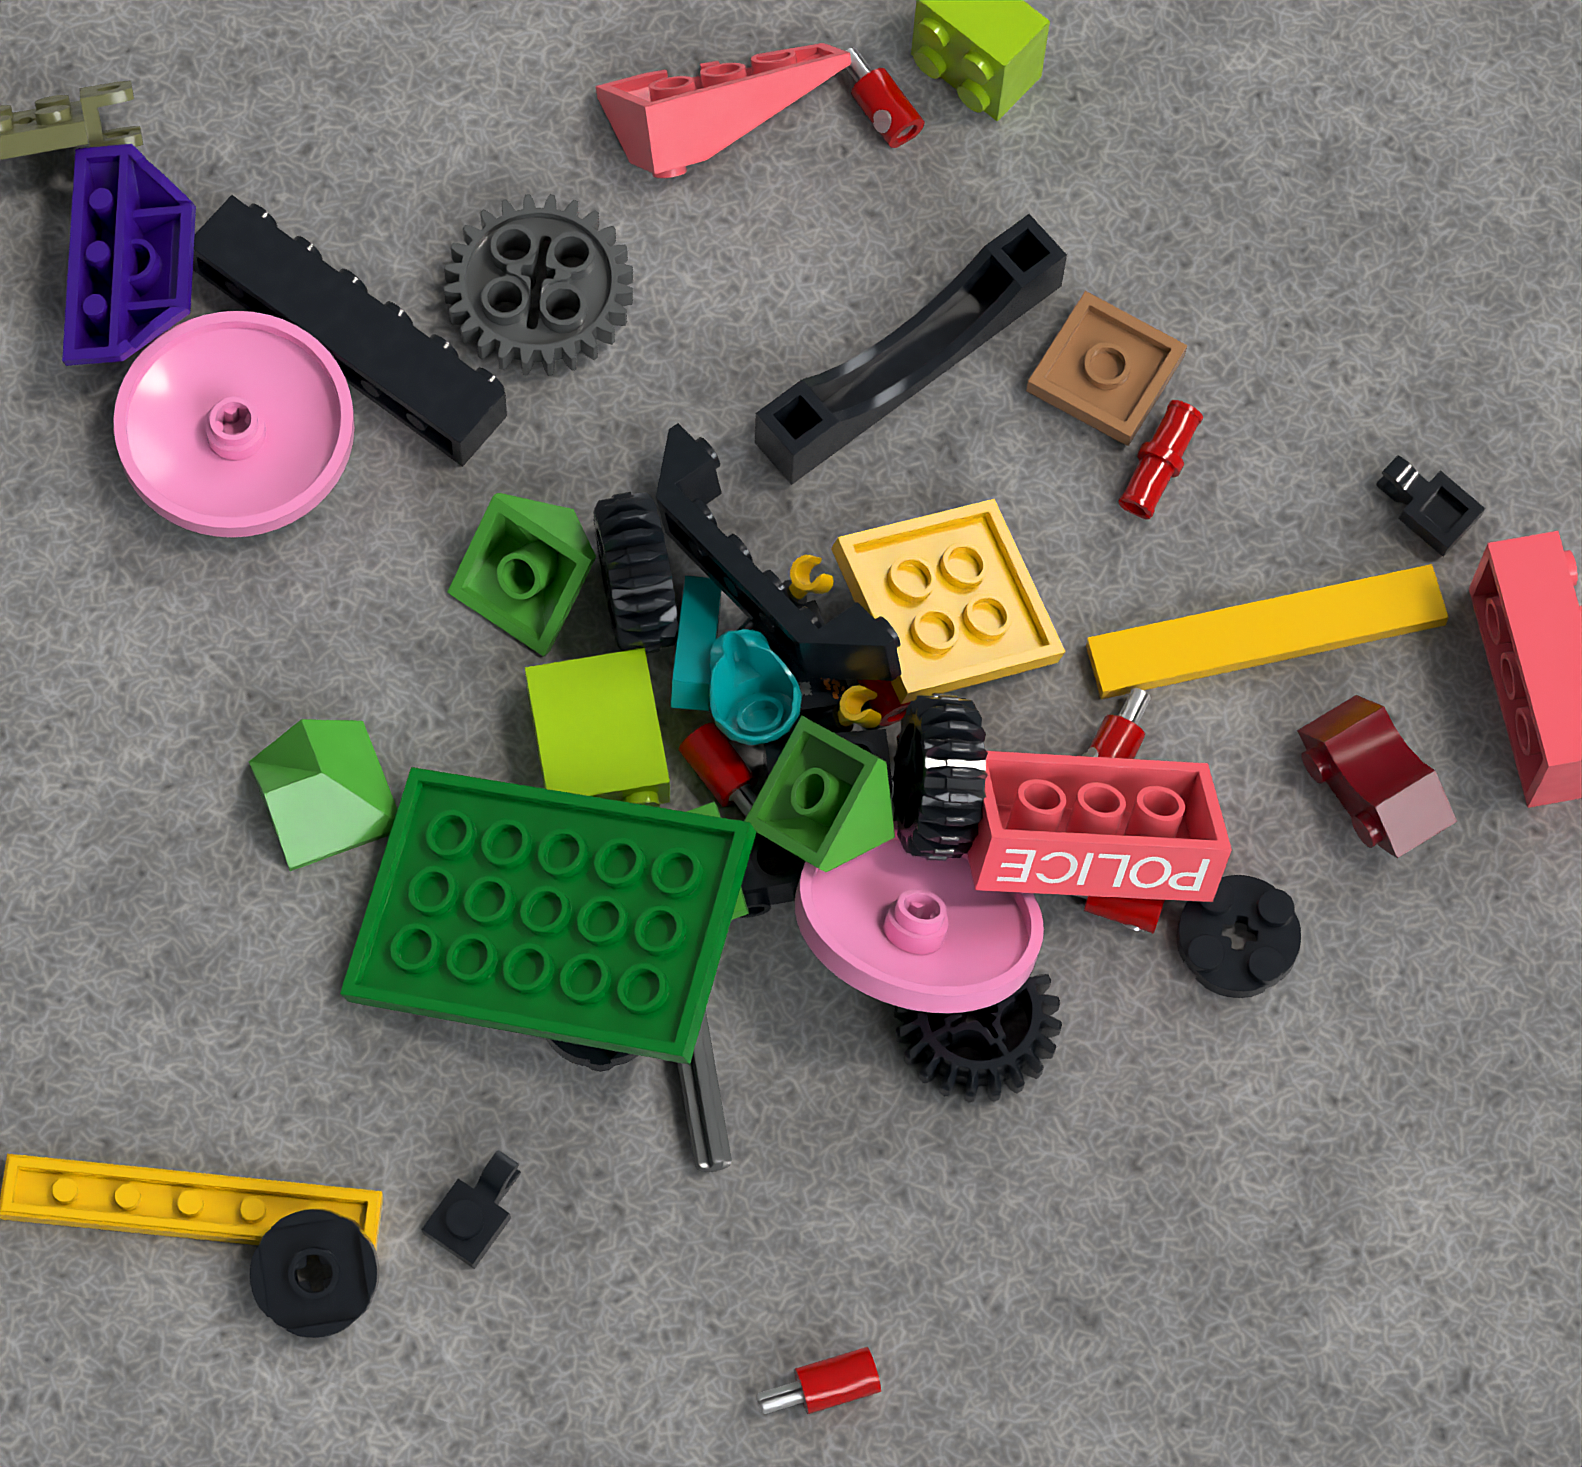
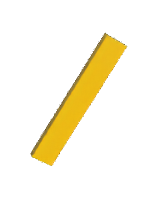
[1086,564,1449,700]
[0,1154,383,1250]

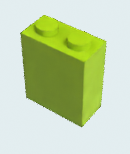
[525,648,670,807]

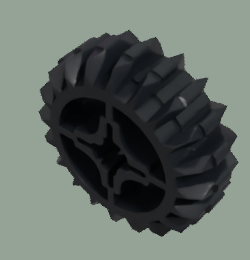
[593,491,679,654]
[892,693,988,861]
[894,962,1062,1103]

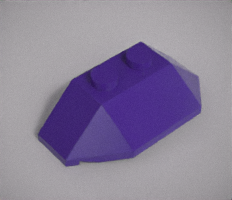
[62,144,196,366]

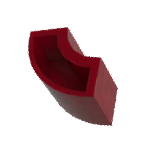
[1297,695,1457,858]

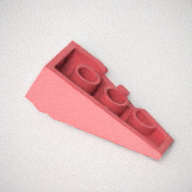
[596,43,851,178]

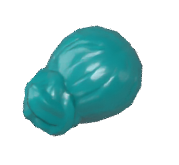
[709,629,802,746]

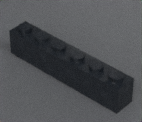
[193,195,507,467]

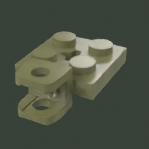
[0,81,143,160]

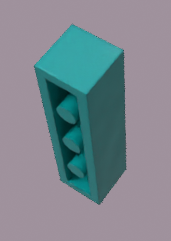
[671,575,722,711]

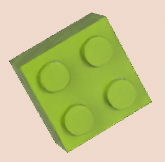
[911,0,1050,122]

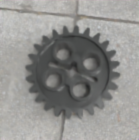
[444,194,633,376]

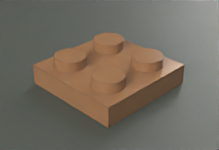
[1026,291,1187,446]

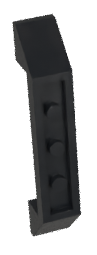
[656,423,902,681]

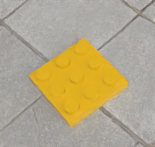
[831,499,1065,704]

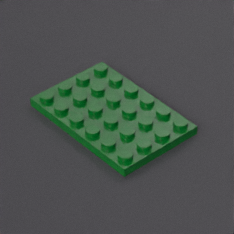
[340,767,757,1065]

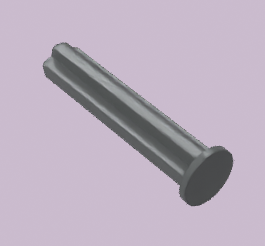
[677,1010,732,1172]

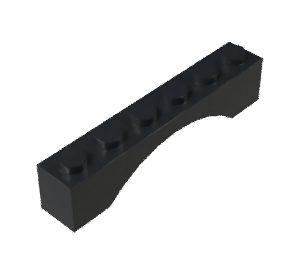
[754,214,1067,485]

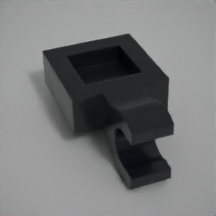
[1376,455,1486,557]
[421,1150,521,1269]

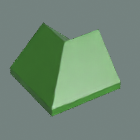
[447,493,596,656]
[745,716,895,872]
[248,719,398,871]

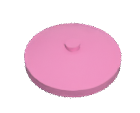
[114,311,354,537]
[795,821,1044,1013]

